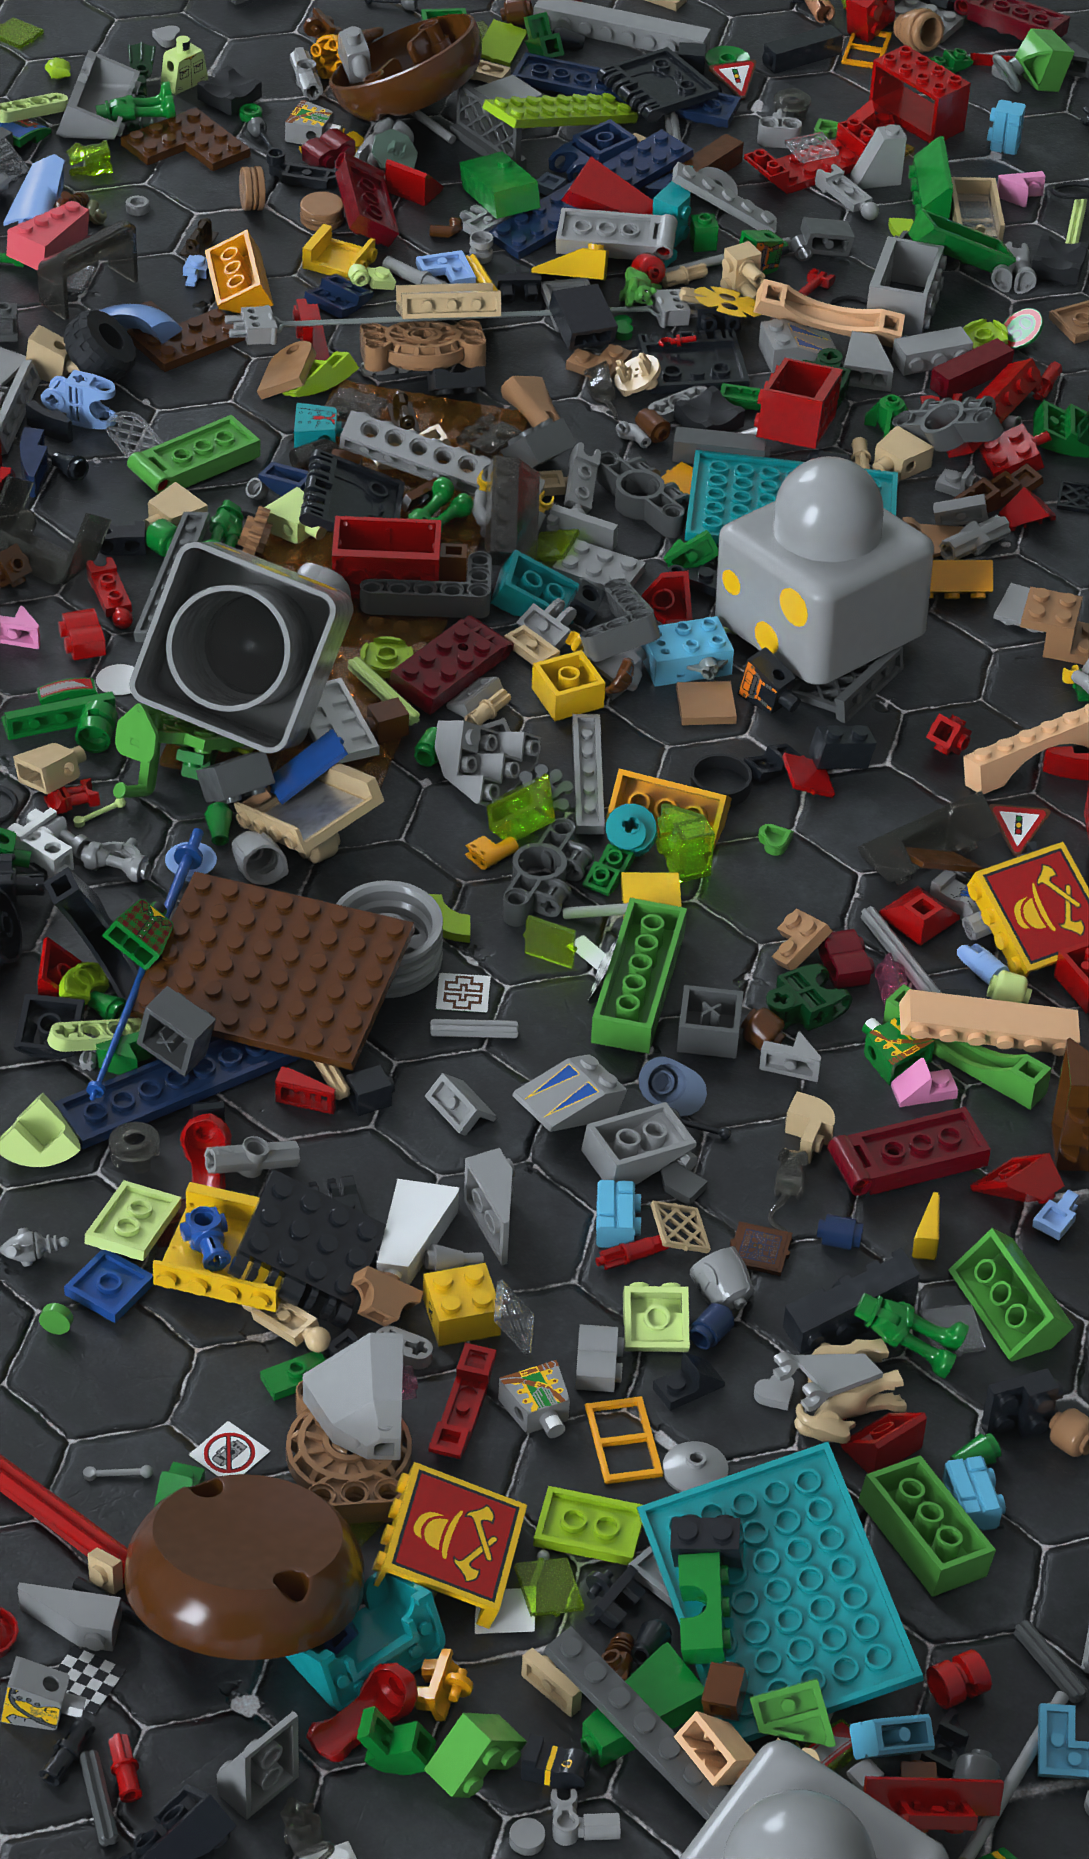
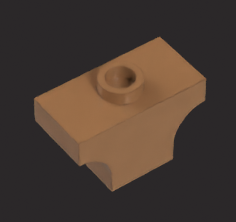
[351,1266,423,1326]

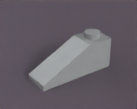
[18,1582,122,1651]

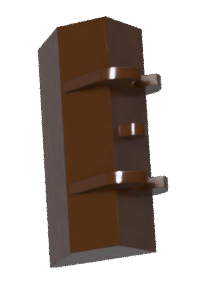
[1051,1038,1089,1171]

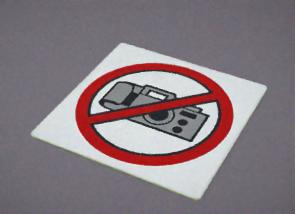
[189,1421,270,1476]

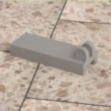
[546,504,618,551]

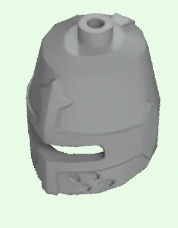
[232,831,289,885]
[689,1246,754,1310]

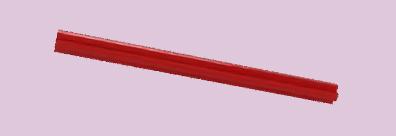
[0,1454,128,1585]

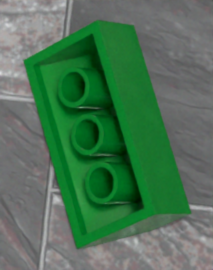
[908,136,953,219]

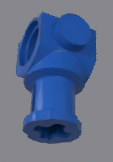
[180,1206,231,1272]

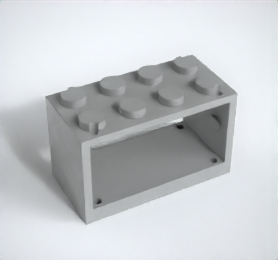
[867,236,947,336]

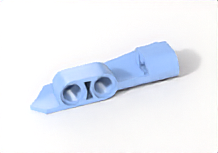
[3,154,65,226]

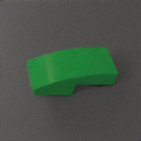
[928,48,974,73]
[583,843,635,896]

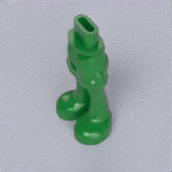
[95,81,176,122]
[408,477,474,534]
[204,500,244,548]
[854,1293,969,1379]

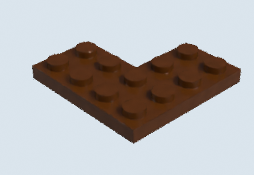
[121,108,251,171]
[127,300,245,372]

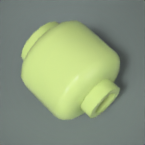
[986,970,1032,1004]

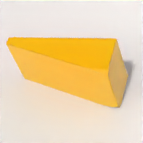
[912,1192,940,1260]

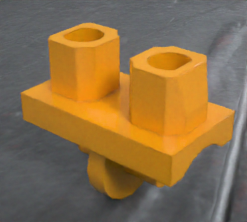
[415,1649,474,1721]

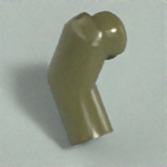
[86,200,107,225]

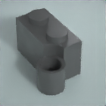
[790,217,855,261]

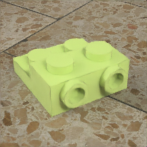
[623,1282,690,1352]

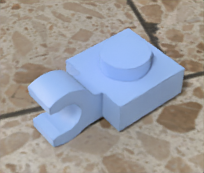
[183,255,210,287]
[1032,1190,1079,1241]

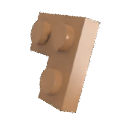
[566,344,632,384]
[771,908,833,971]

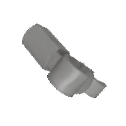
[550,1789,621,1846]

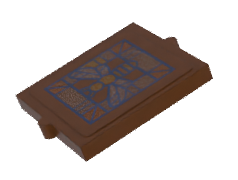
[730,1221,793,1276]

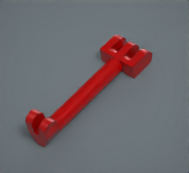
[798,268,836,296]

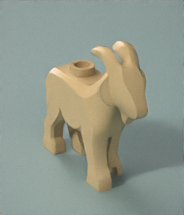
[794,1338,907,1444]

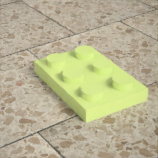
[85,1180,181,1261]

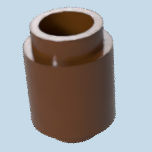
[635,408,671,443]

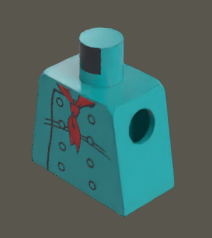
[294,403,346,452]

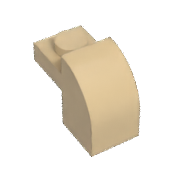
[785,1091,835,1164]

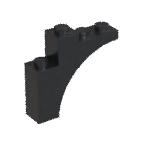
[43,867,139,1001]

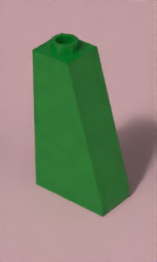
[580,1642,704,1767]

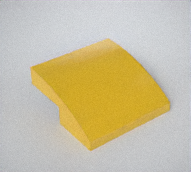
[621,872,681,919]

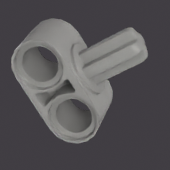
[757,109,802,148]

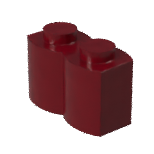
[301,128,356,169]
[818,929,875,989]

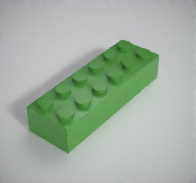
[591,898,687,1054]

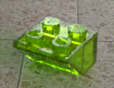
[487,773,555,840]
[656,803,715,883]

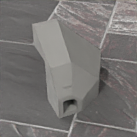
[435,720,541,809]
[303,1332,403,1460]

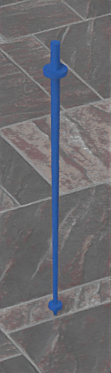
[86,828,204,1101]

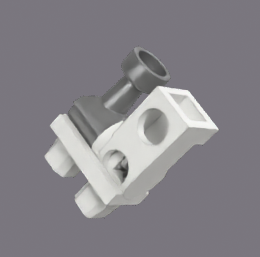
[7,808,92,878]

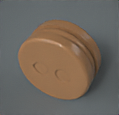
[239,166,266,211]
[300,192,344,231]

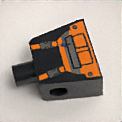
[737,647,801,714]

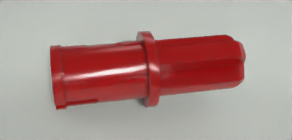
[108,1733,142,1803]

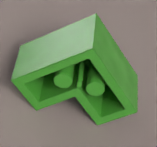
[424,1713,527,1798]

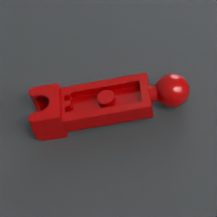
[86,557,133,629]

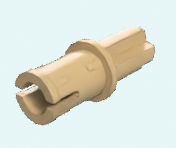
[661,263,708,288]
[851,437,871,469]
[464,689,511,726]

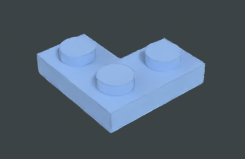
[416,250,476,284]

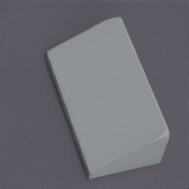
[446,677,503,717]

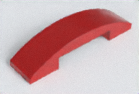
[1042,746,1089,780]
[428,1343,497,1459]

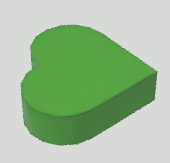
[814,118,839,141]
[758,824,794,856]

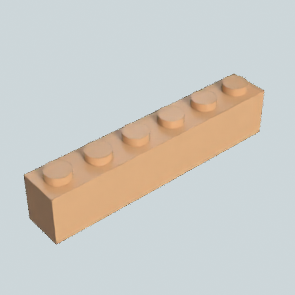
[899,989,1080,1056]

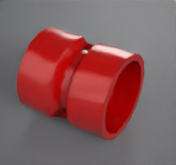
[926,1649,992,1709]

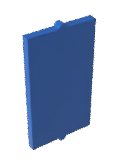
[270,728,348,805]

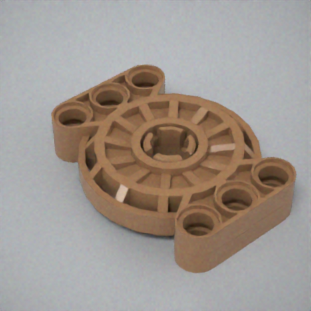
[360,319,486,372]
[286,1380,412,1525]

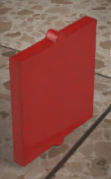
[782,753,835,798]

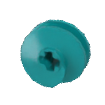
[606,804,658,857]

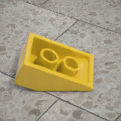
[531,243,609,280]

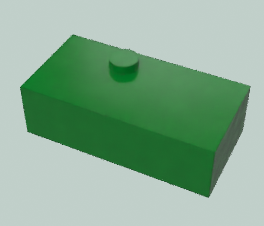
[459,151,541,219]

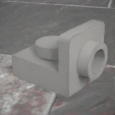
[935,464,977,497]

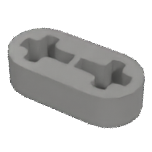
[376,1326,433,1370]

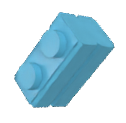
[987,100,1026,155]
[596,1180,641,1248]
[942,1456,1006,1531]
[849,1714,935,1760]

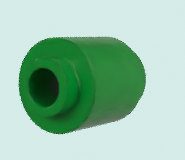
[414,727,439,767]

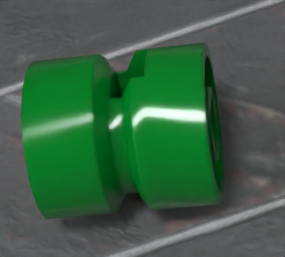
[75,700,118,753]

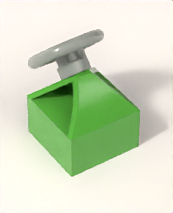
[992,28,1075,92]

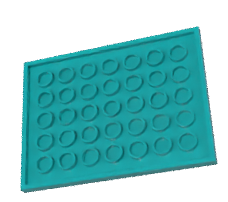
[684,450,898,545]
[637,1442,924,1743]

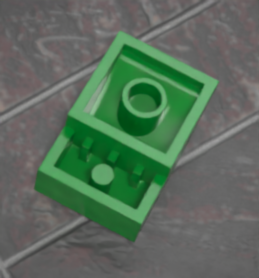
[1033,400,1089,458]

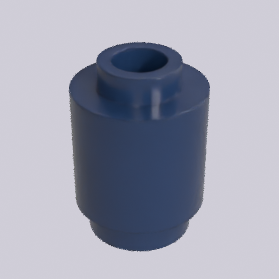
[817,1214,864,1250]
[689,1303,735,1350]

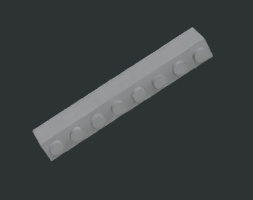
[533,0,711,53]

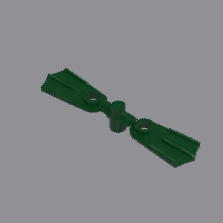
[126,42,156,131]

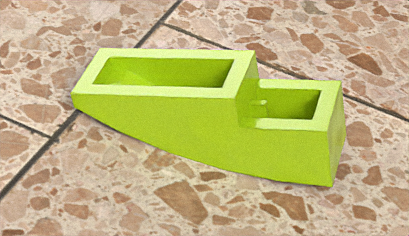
[282,351,359,397]

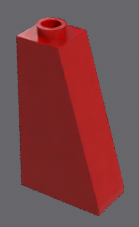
[561,157,653,215]

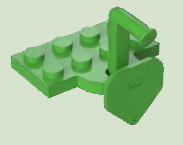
[113,703,244,799]

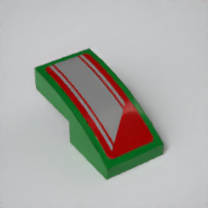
[37,678,98,705]

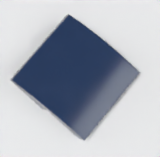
[304,274,374,319]

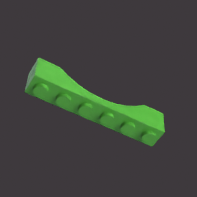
[883,984,1052,1110]

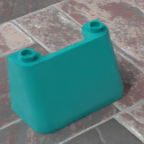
[286,1572,446,1711]

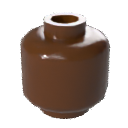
[500,0,533,26]
[740,1007,786,1051]

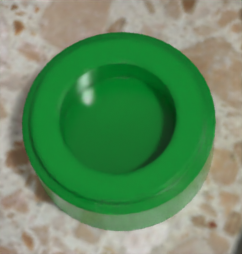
[239,103,262,123]

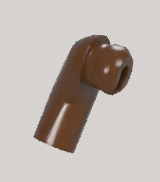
[430,217,463,238]

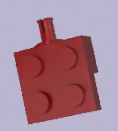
[978,423,1051,478]

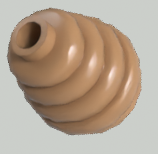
[893,8,944,53]

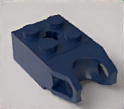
[548,119,637,183]

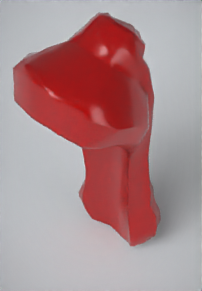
[180,1113,232,1204]
[306,1663,418,1763]

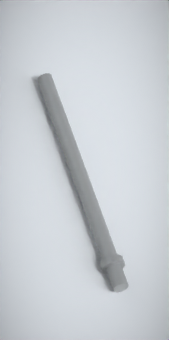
[958,1691,1069,1859]

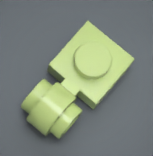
[348,264,396,290]

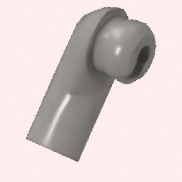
[616,421,651,448]

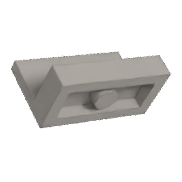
[933,494,988,526]
[425,1073,497,1136]

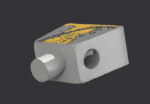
[0,1656,86,1730]

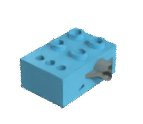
[641,616,734,687]

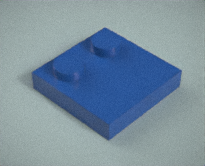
[64,1250,154,1323]

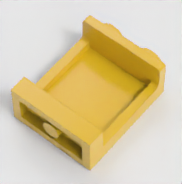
[302,224,377,281]

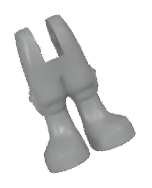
[354,117,414,168]
[991,241,1037,294]

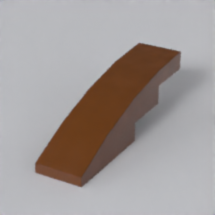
[951,463,1044,513]

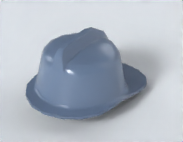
[638,1056,707,1116]

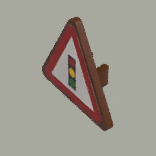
[709,59,757,100]
[988,804,1051,857]

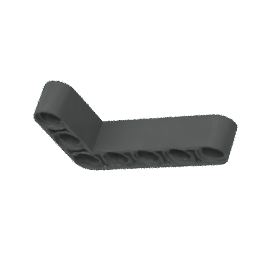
[359,551,492,618]
[580,578,661,662]

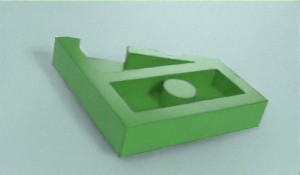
[749,1678,836,1747]

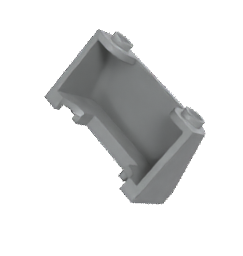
[56,50,141,140]

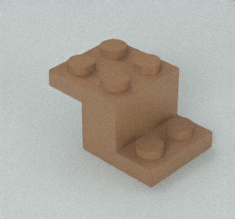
[1020,586,1089,665]

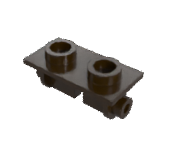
[180,218,219,257]
[387,390,421,433]

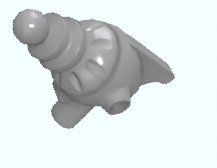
[0,1227,69,1267]

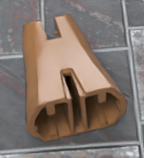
[501,376,560,428]

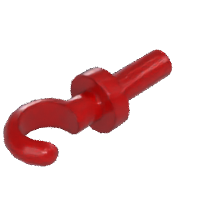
[658,334,697,347]

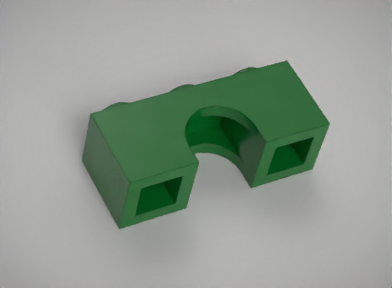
[678,1552,732,1665]

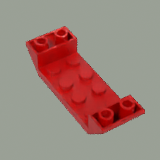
[743,117,874,194]

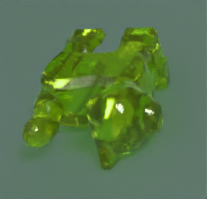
[66,140,113,176]

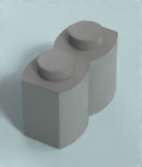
[575,1324,624,1392]

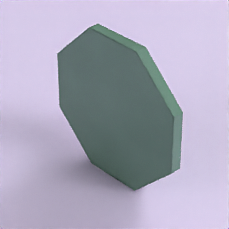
[371,128,418,170]

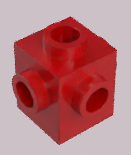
[926,713,972,756]

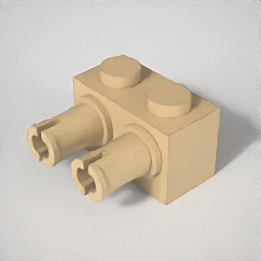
[720,241,765,300]

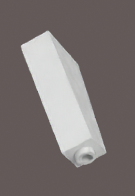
[377,1179,459,1285]

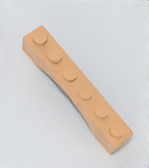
[753,279,905,348]
[963,704,1089,795]

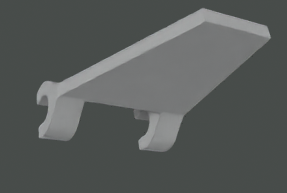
[773,1352,883,1412]

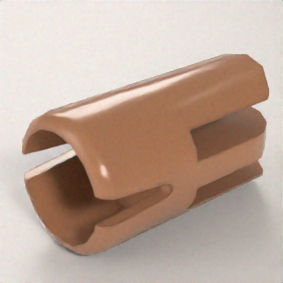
[804,0,835,23]

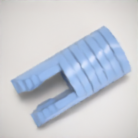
[957,944,1009,985]

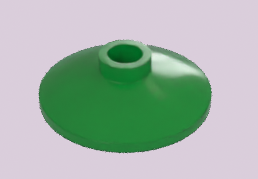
[705,46,750,66]

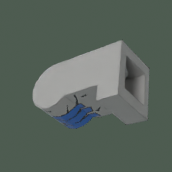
[930,870,980,920]

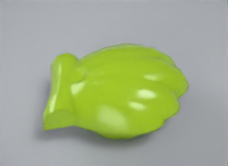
[44,57,71,79]

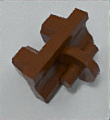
[303,8,343,39]

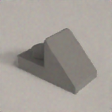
[759,1032,821,1082]

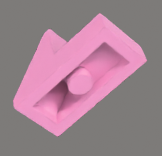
[997,171,1046,207]
[0,605,40,649]
[891,1058,958,1107]

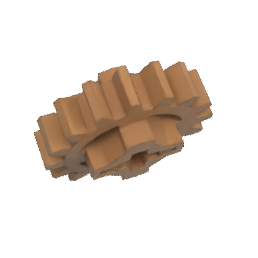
[237,506,273,555]

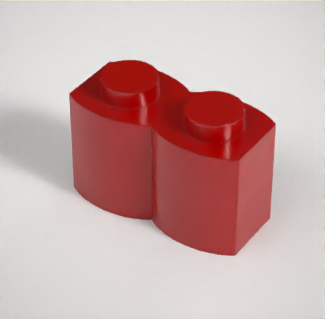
[58,608,106,660]

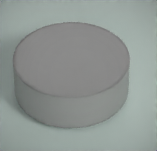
[126,195,150,216]
[509,1818,545,1856]

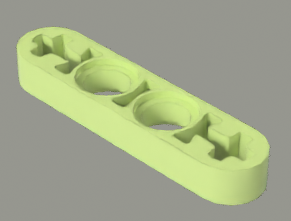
[0,93,68,123]
[47,1018,142,1052]

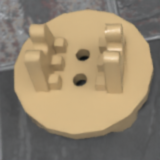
[614,352,661,397]

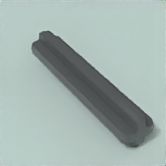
[1014,1620,1088,1704]
[80,1750,119,1847]

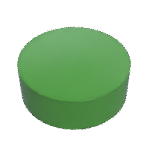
[39,1303,73,1335]

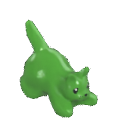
[619,267,662,307]

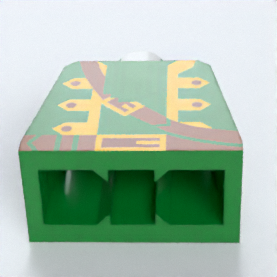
[862,1018,935,1086]

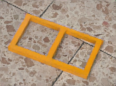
[841,31,892,69]
[585,1396,663,1485]

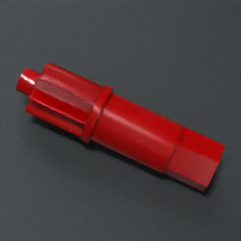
[1032,361,1063,401]
[595,1235,669,1270]

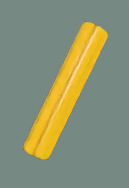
[465,254,498,291]

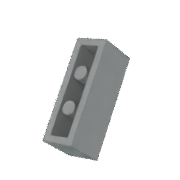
[892,326,973,376]

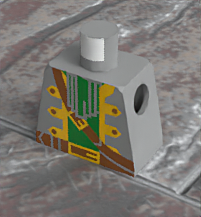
[285,100,343,145]
[498,1360,570,1438]

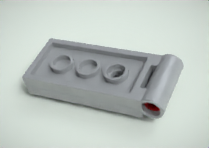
[556,208,678,260]

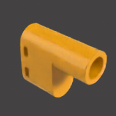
[465,836,519,870]

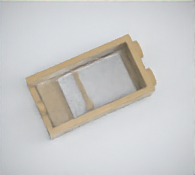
[950,177,1005,241]

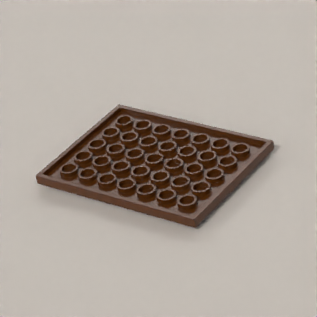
[130,872,415,1070]

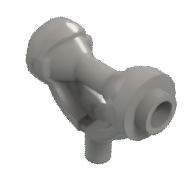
[81,838,151,883]

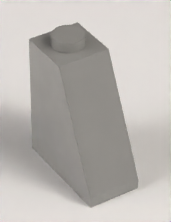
[850,124,907,189]
[844,331,894,392]

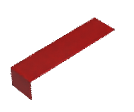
[970,53,1014,67]

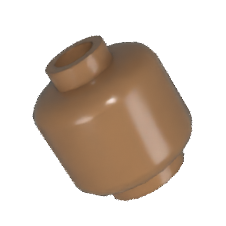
[1049,1408,1089,1457]

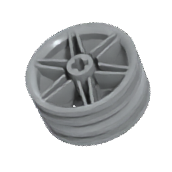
[336,880,443,998]

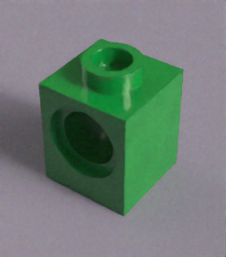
[689,213,719,252]

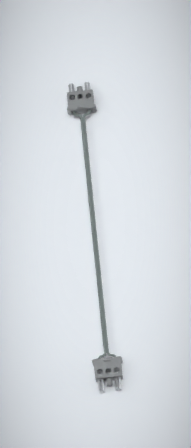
[224,289,697,345]

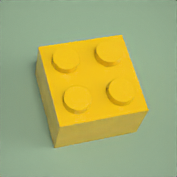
[532,650,606,721]
[423,1263,502,1347]

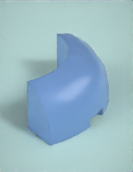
[99,304,182,344]

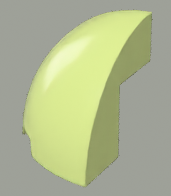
[0,1093,81,1167]

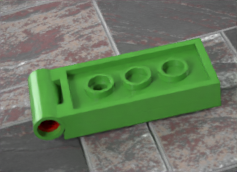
[127,415,261,494]

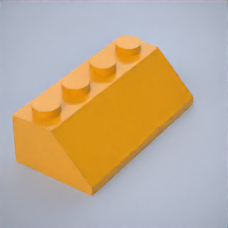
[205,230,274,313]
[929,560,993,599]
[605,769,732,851]

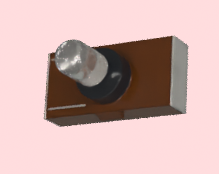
[401,477,441,517]

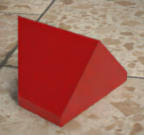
[998,487,1056,531]
[641,571,693,624]

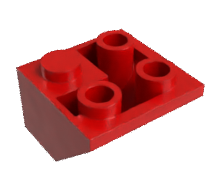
[879,886,960,946]

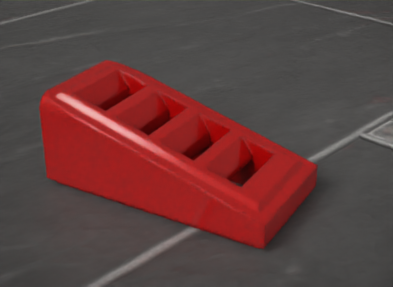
[275,1066,336,1115]

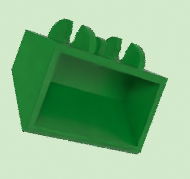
[908,208,1016,273]

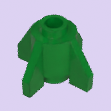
[864,394,908,437]

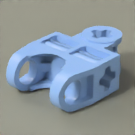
[41,370,117,429]

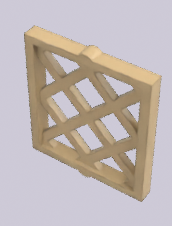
[650,1200,711,1253]

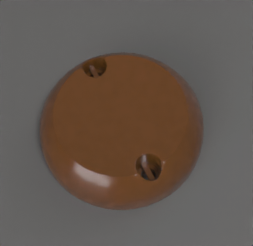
[329,14,482,122]
[124,1474,365,1660]

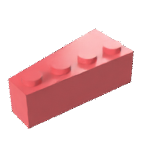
[6,201,90,273]

